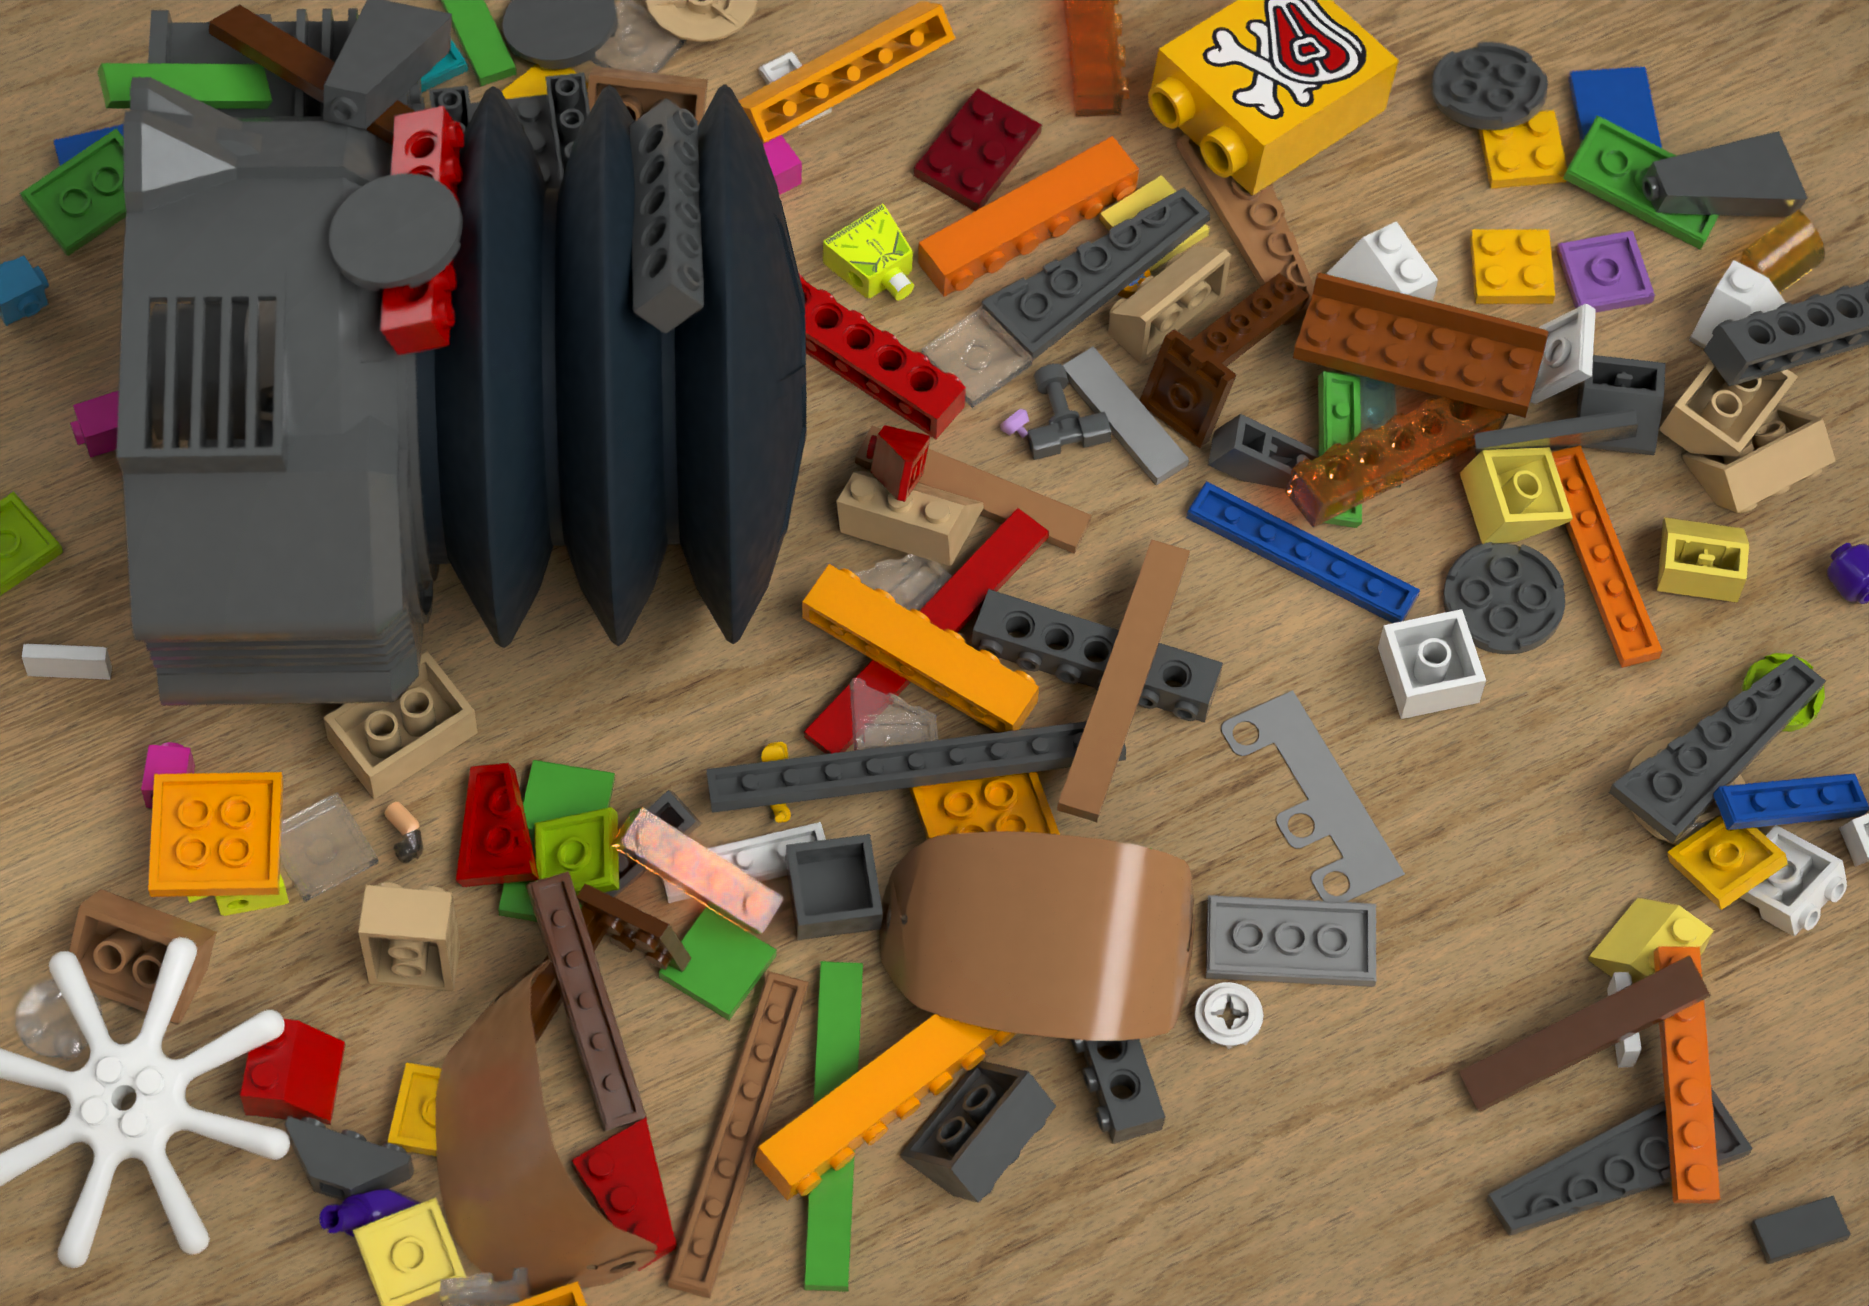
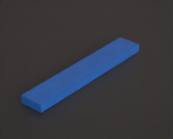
[1186,481,1420,623]

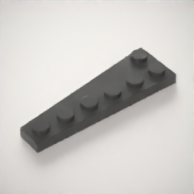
[981,188,1210,360]
[1609,655,1826,844]
[1486,1087,1753,1236]

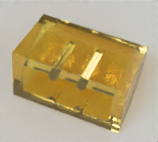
[1739,209,1825,294]

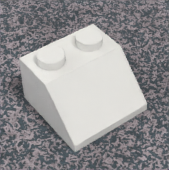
[1326,221,1438,301]

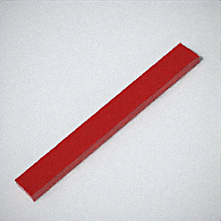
[804,508,1049,754]

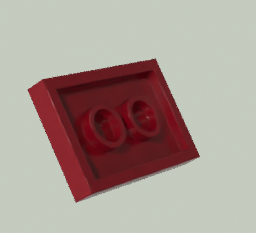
[913,88,1042,211]

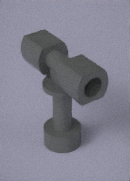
[1028,364,1111,460]

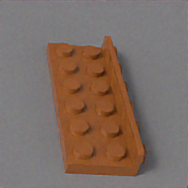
[1293,273,1549,418]

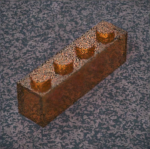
[1063,0,1130,117]
[611,807,784,935]

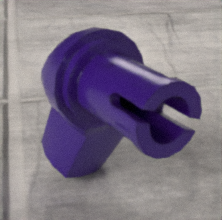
[320,1189,421,1237]

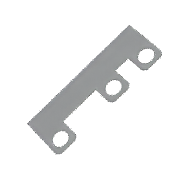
[1221,690,1405,902]

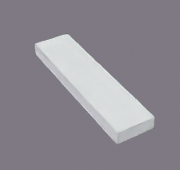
[658,822,826,903]

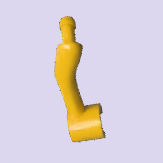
[761,742,791,823]

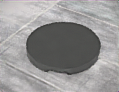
[503,0,618,69]
[1432,42,1548,130]
[329,173,463,291]
[1443,542,1565,654]

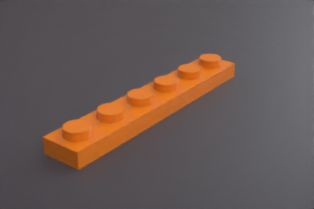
[1552,445,1662,668]
[1653,946,1720,1203]

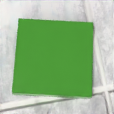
[659,907,777,1021]

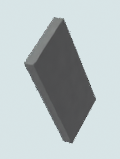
[1474,409,1638,456]

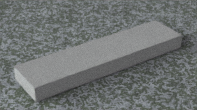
[1063,346,1189,486]

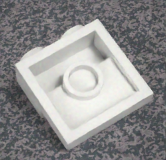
[1740,825,1847,937]

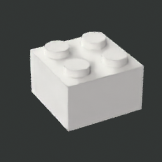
[1378,609,1486,719]

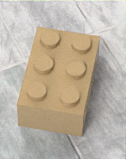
[323,651,478,800]
[358,882,460,991]

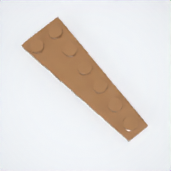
[1177,135,1314,325]

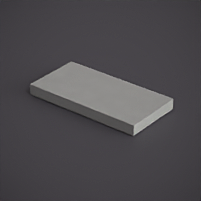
[1206,895,1376,987]

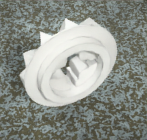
[1194,982,1263,1049]

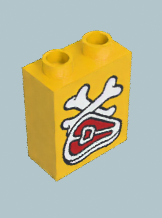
[1148,0,1399,196]

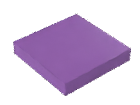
[1556,231,1655,313]

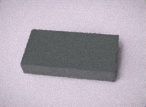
[1751,1195,1851,1264]

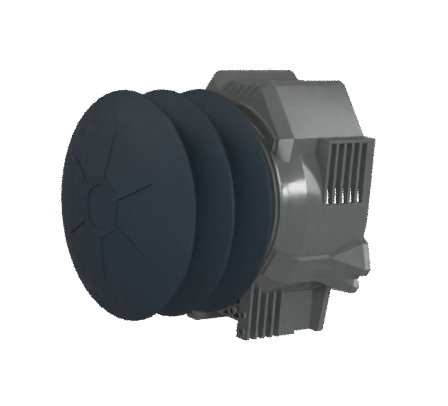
[117,8,807,706]

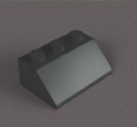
[900,1061,1056,1203]

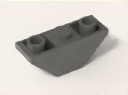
[285,1116,414,1201]

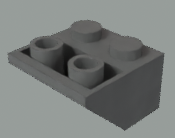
[1576,355,1666,455]

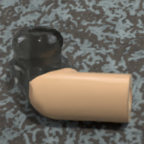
[385,802,424,864]

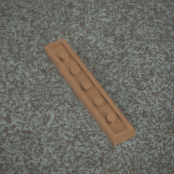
[855,425,1092,554]

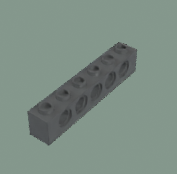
[629,98,704,334]
[1704,280,1869,387]
[972,589,1223,723]
[1071,1039,1166,1144]

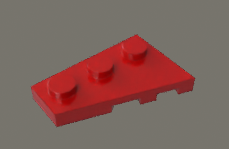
[456,763,539,887]
[571,1117,677,1271]

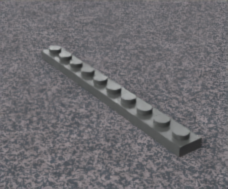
[706,721,1126,813]

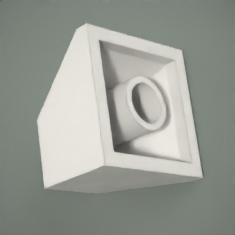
[1689,260,1786,349]

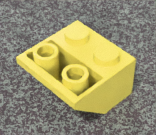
[1657,517,1749,603]

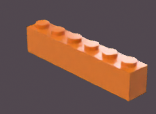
[918,136,1139,296]

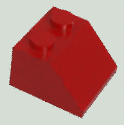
[240,1019,346,1125]

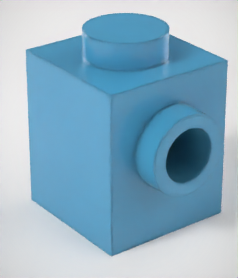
[0,255,49,326]

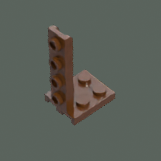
[1139,273,1310,448]
[530,884,691,1043]

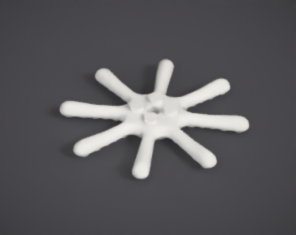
[0,937,290,1268]

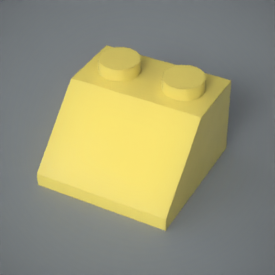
[1460,447,1573,544]
[1588,898,1714,984]

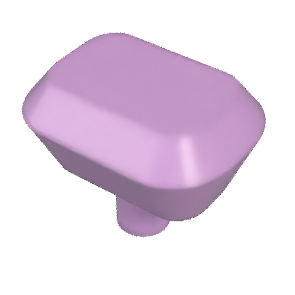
[1000,409,1029,438]

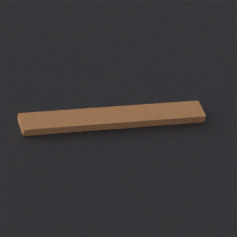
[1057,539,1190,822]
[668,971,809,1299]

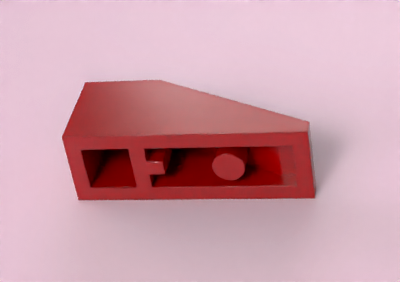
[867,425,931,502]

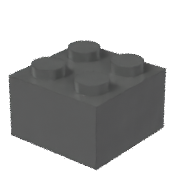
[785,834,883,940]

